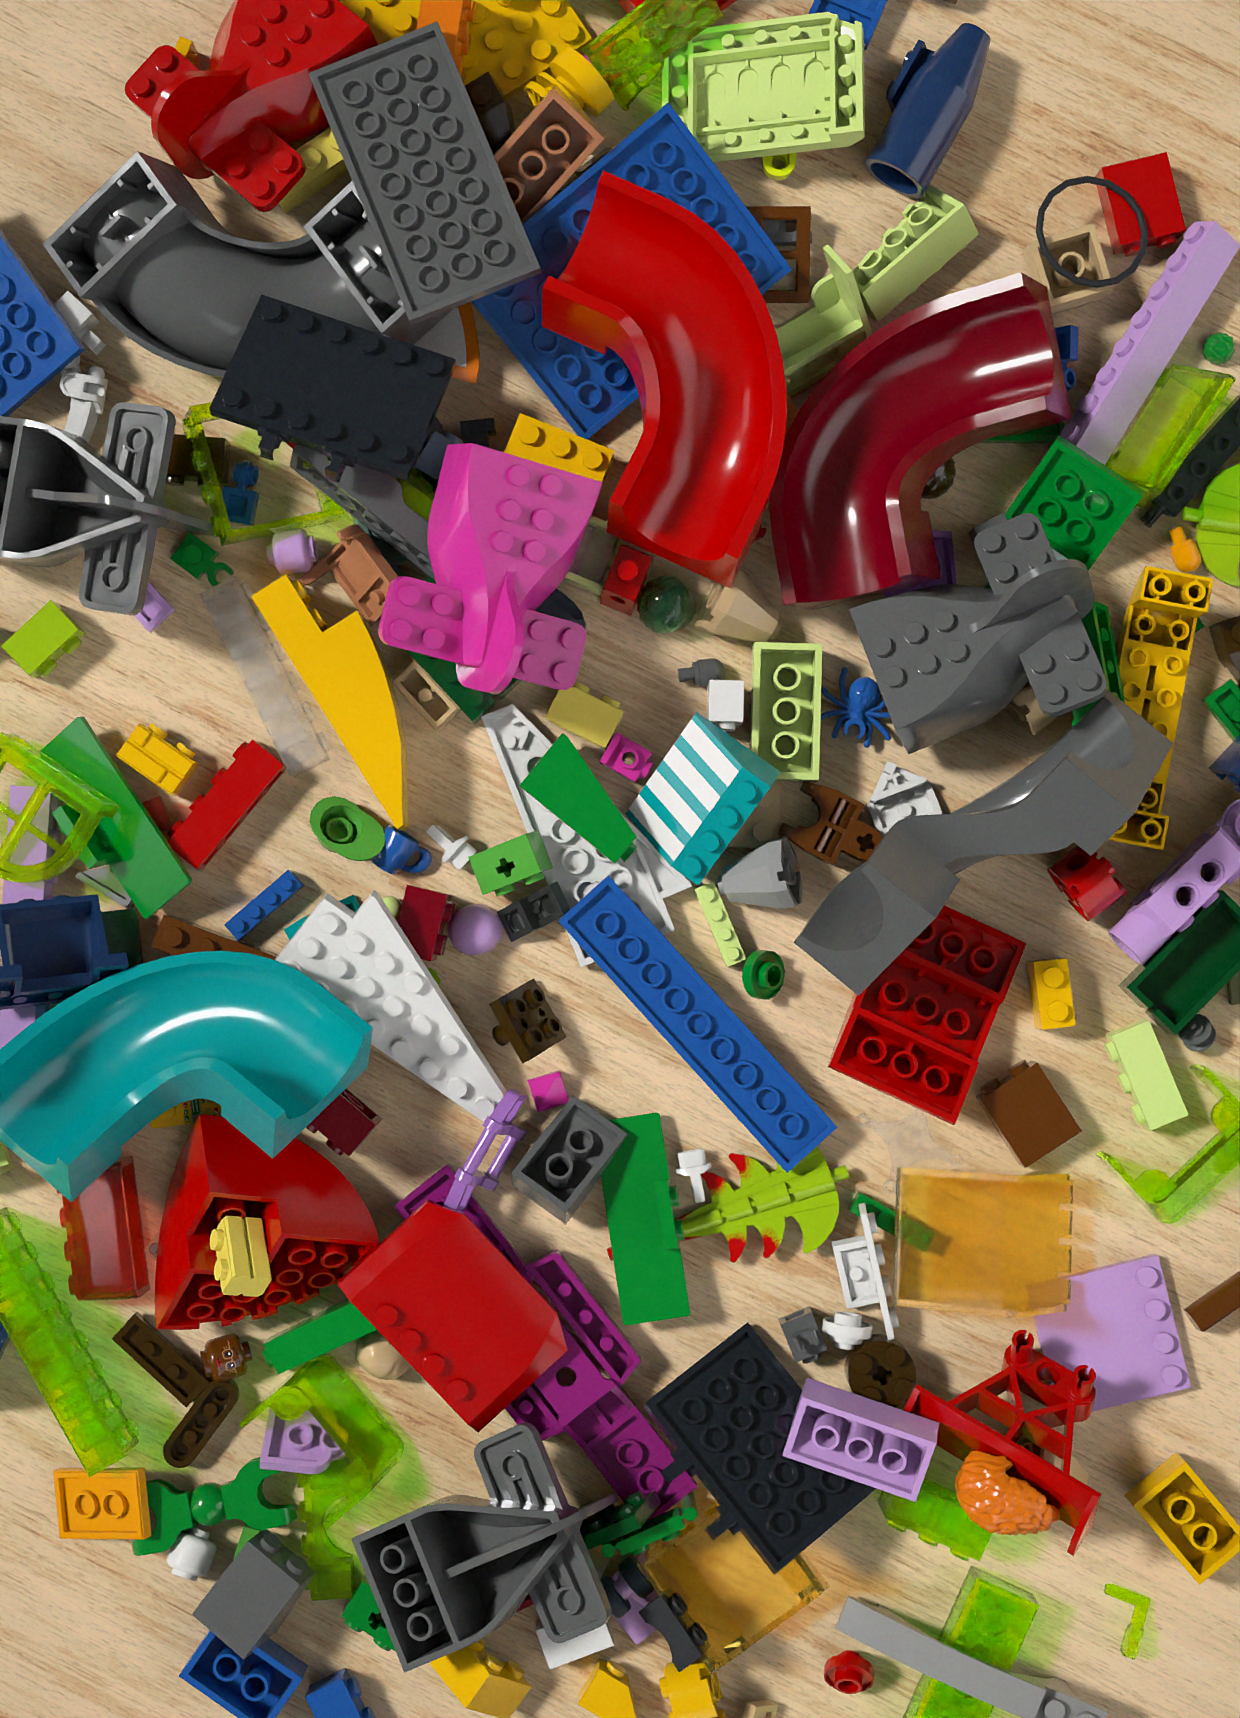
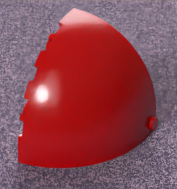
[155,1114,380,1330]

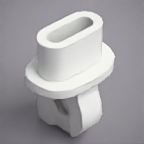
[426,825,477,871]
[676,1148,712,1203]

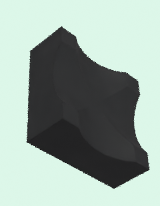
[639,1589,708,1672]

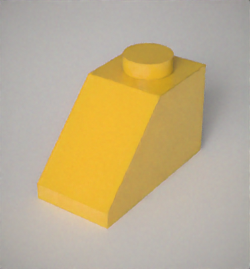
[578,1658,638,1718]

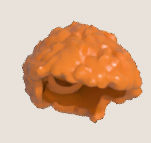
[955,1451,1060,1536]

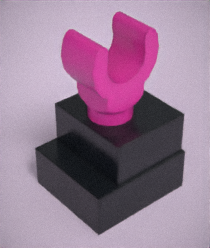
[460,418,496,448]

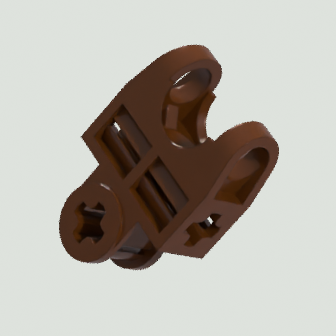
[779,782,882,865]

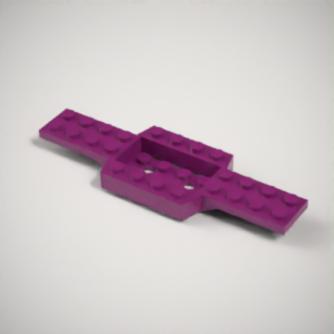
[394,1163,698,1520]

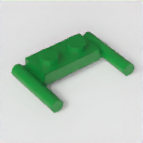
[601,1491,697,1558]

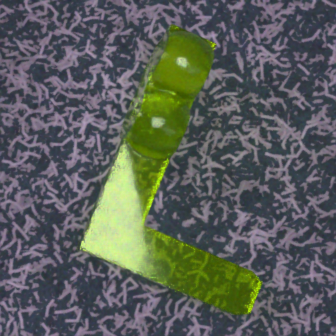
[1104,1583,1151,1660]

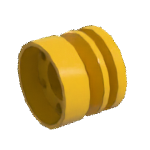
[524,46,614,117]

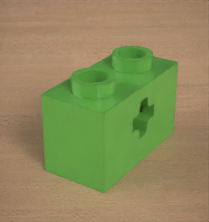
[468,830,553,897]

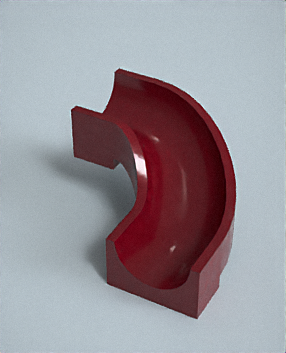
[769,272,1072,610]

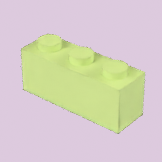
[1104,1019,1188,1130]

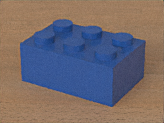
[179,1630,308,1718]

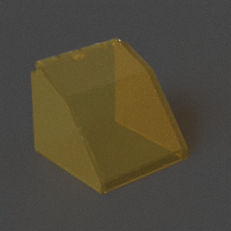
[893,1167,1073,1318]

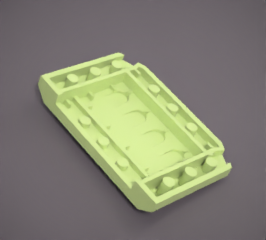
[662,12,865,162]

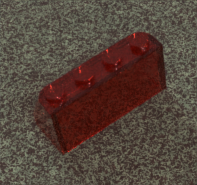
[56,1156,150,1301]

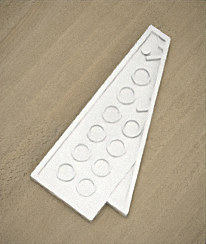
[481,704,692,967]
[275,890,507,1122]

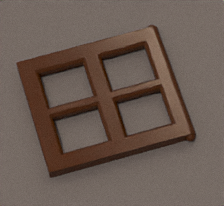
[746,206,811,303]

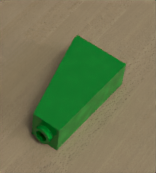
[519,733,637,864]
[262,1298,377,1375]

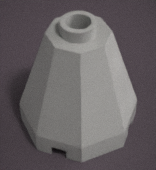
[718,837,802,909]

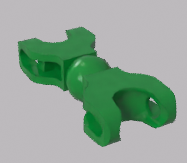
[132,1457,297,1556]

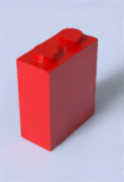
[1095,152,1186,257]

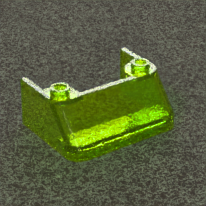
[1096,1063,1240,1224]
[238,1354,404,1529]

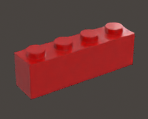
[167,739,288,870]

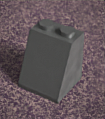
[192,1530,316,1659]

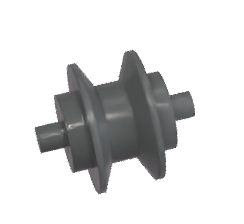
[1178,1014,1216,1052]

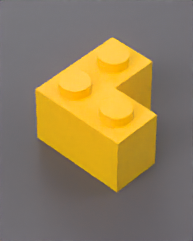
[430,1639,532,1718]

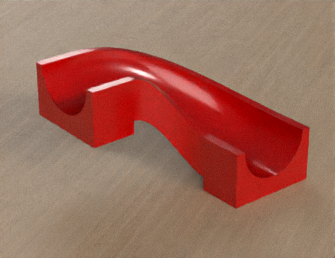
[542,171,787,589]

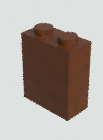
[976,1059,1082,1168]

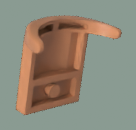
[300,524,399,626]

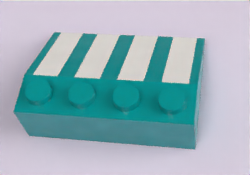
[625,712,780,885]

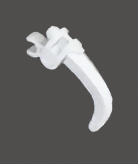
[60,355,108,443]

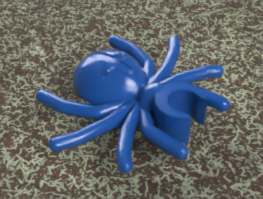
[821,667,891,748]

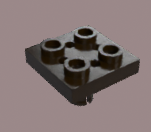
[489,978,567,1064]

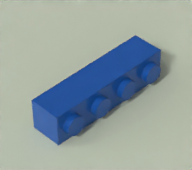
[224,870,304,941]

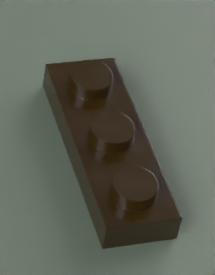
[112,1312,211,1408]

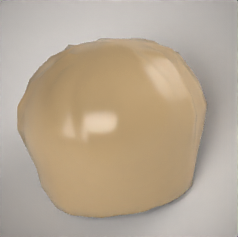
[356,1330,411,1380]

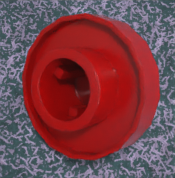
[824,1650,875,1694]

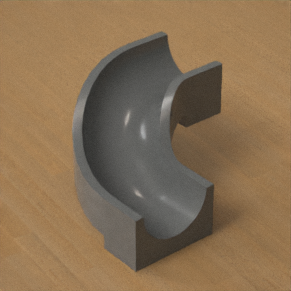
[43,151,453,378]

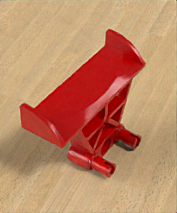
[903,1330,1101,1556]

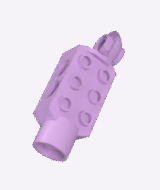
[1108,799,1240,966]

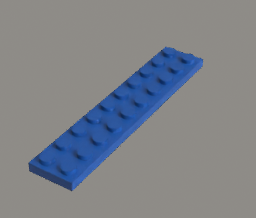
[558,875,837,1173]

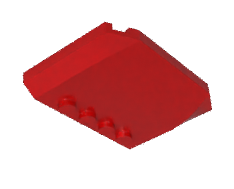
[338,1199,568,1433]

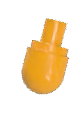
[1169,526,1201,573]

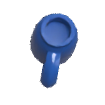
[372,825,432,875]

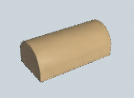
[391,659,461,731]

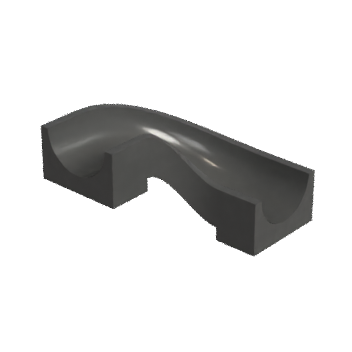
[794,690,1173,996]

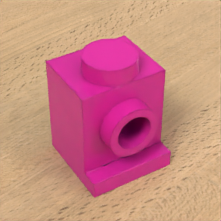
[600,732,654,783]

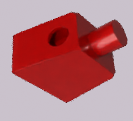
[600,544,655,616]

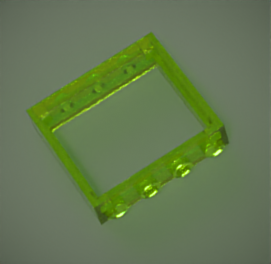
[182,402,344,546]

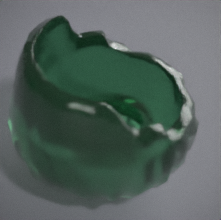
[637,575,697,634]

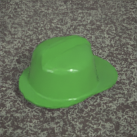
[309,796,385,861]

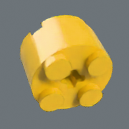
[659,1653,725,1718]

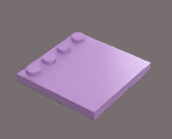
[1025,1254,1191,1412]

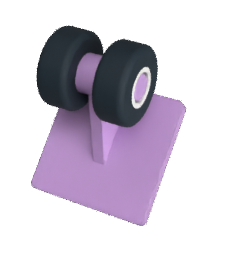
[600,1549,688,1644]

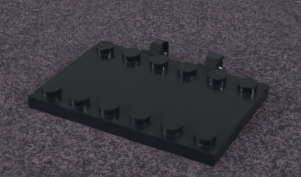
[209,294,456,483]
[643,1322,877,1575]

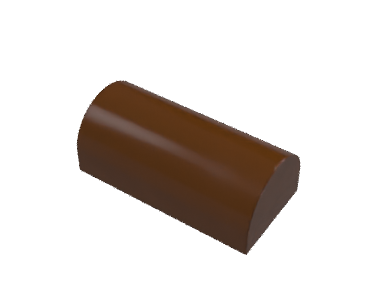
[1183,1271,1240,1332]

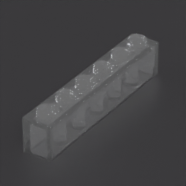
[199,576,332,777]

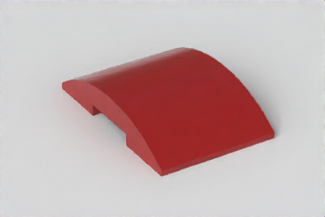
[828,905,1026,1125]

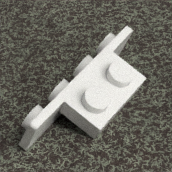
[832,1203,899,1340]

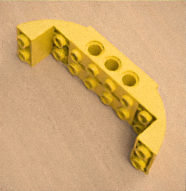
[1108,566,1214,850]

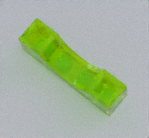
[297,1455,356,1601]

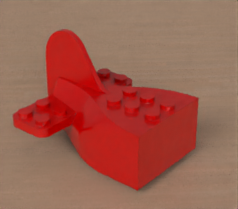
[124,0,379,212]

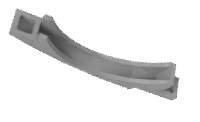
[835,1595,1108,1718]

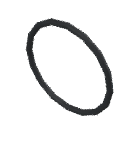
[1036,176,1148,288]

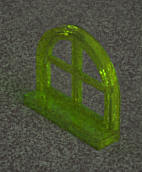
[0,732,120,883]

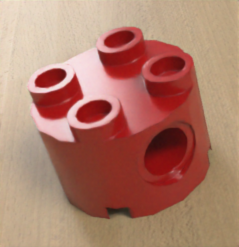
[1047,845,1127,921]

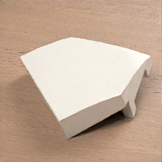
[867,761,943,838]

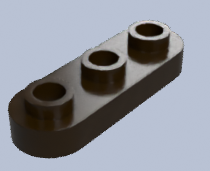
[163,1379,240,1468]

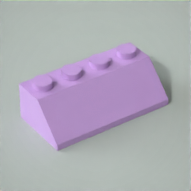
[782,1378,939,1502]

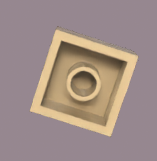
[1022,223,1114,314]

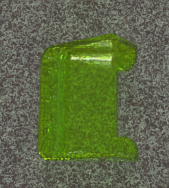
[1105,364,1236,508]

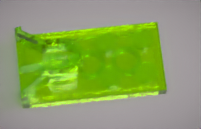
[582,0,723,111]

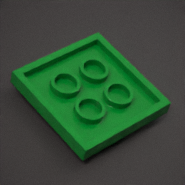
[1004,435,1145,571]

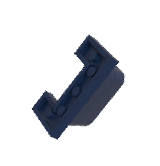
[0,894,129,1010]

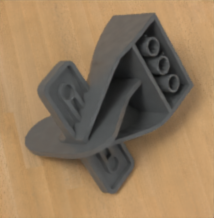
[0,402,216,616]
[849,513,1108,754]
[351,1422,618,1673]

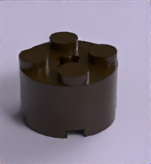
[844,1334,917,1408]

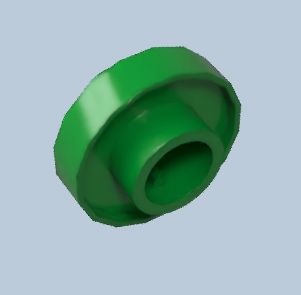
[742,950,785,1000]

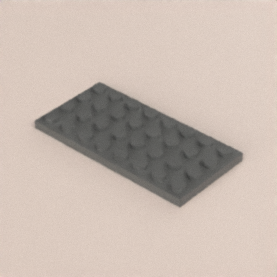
[309,21,541,326]

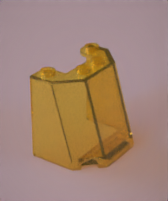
[640,1503,830,1674]

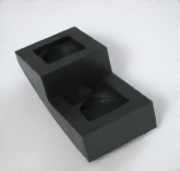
[497,881,570,942]

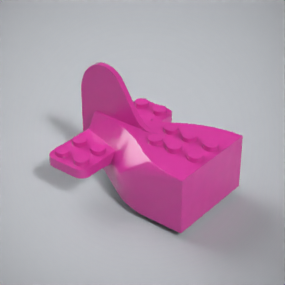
[378,443,603,694]

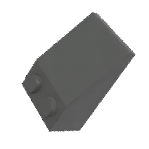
[511,1095,627,1225]

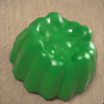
[1202,332,1235,365]

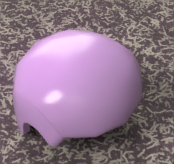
[448,904,503,956]

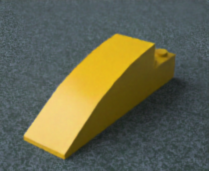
[251,574,409,831]

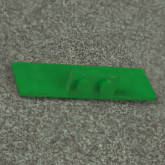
[37,716,193,919]
[601,1112,691,1326]

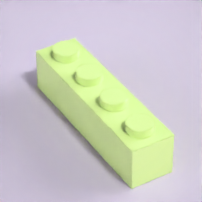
[694,881,746,967]

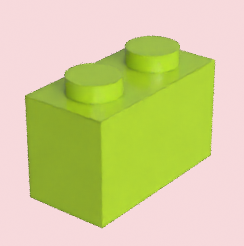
[1,600,86,679]

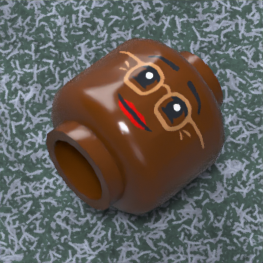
[200,1333,253,1383]

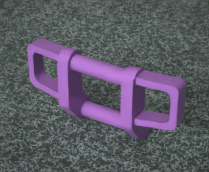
[444,1089,527,1212]

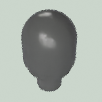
[678,658,725,686]

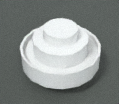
[821,1311,872,1350]

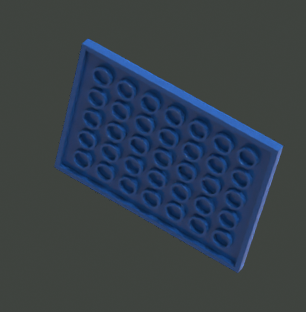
[471,103,792,440]

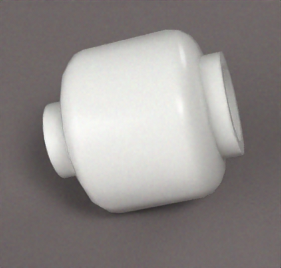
[167,1527,217,1581]

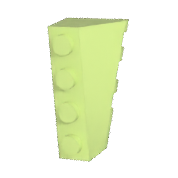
[853,185,979,322]

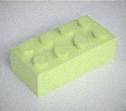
[749,642,822,782]

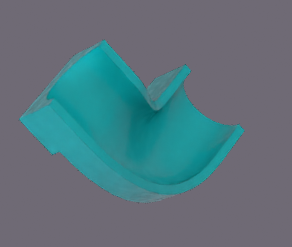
[0,951,373,1202]

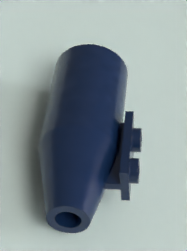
[864,23,991,198]

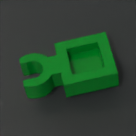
[170,532,234,590]

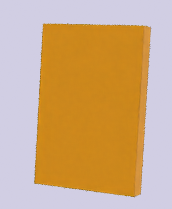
[53,1467,152,1539]

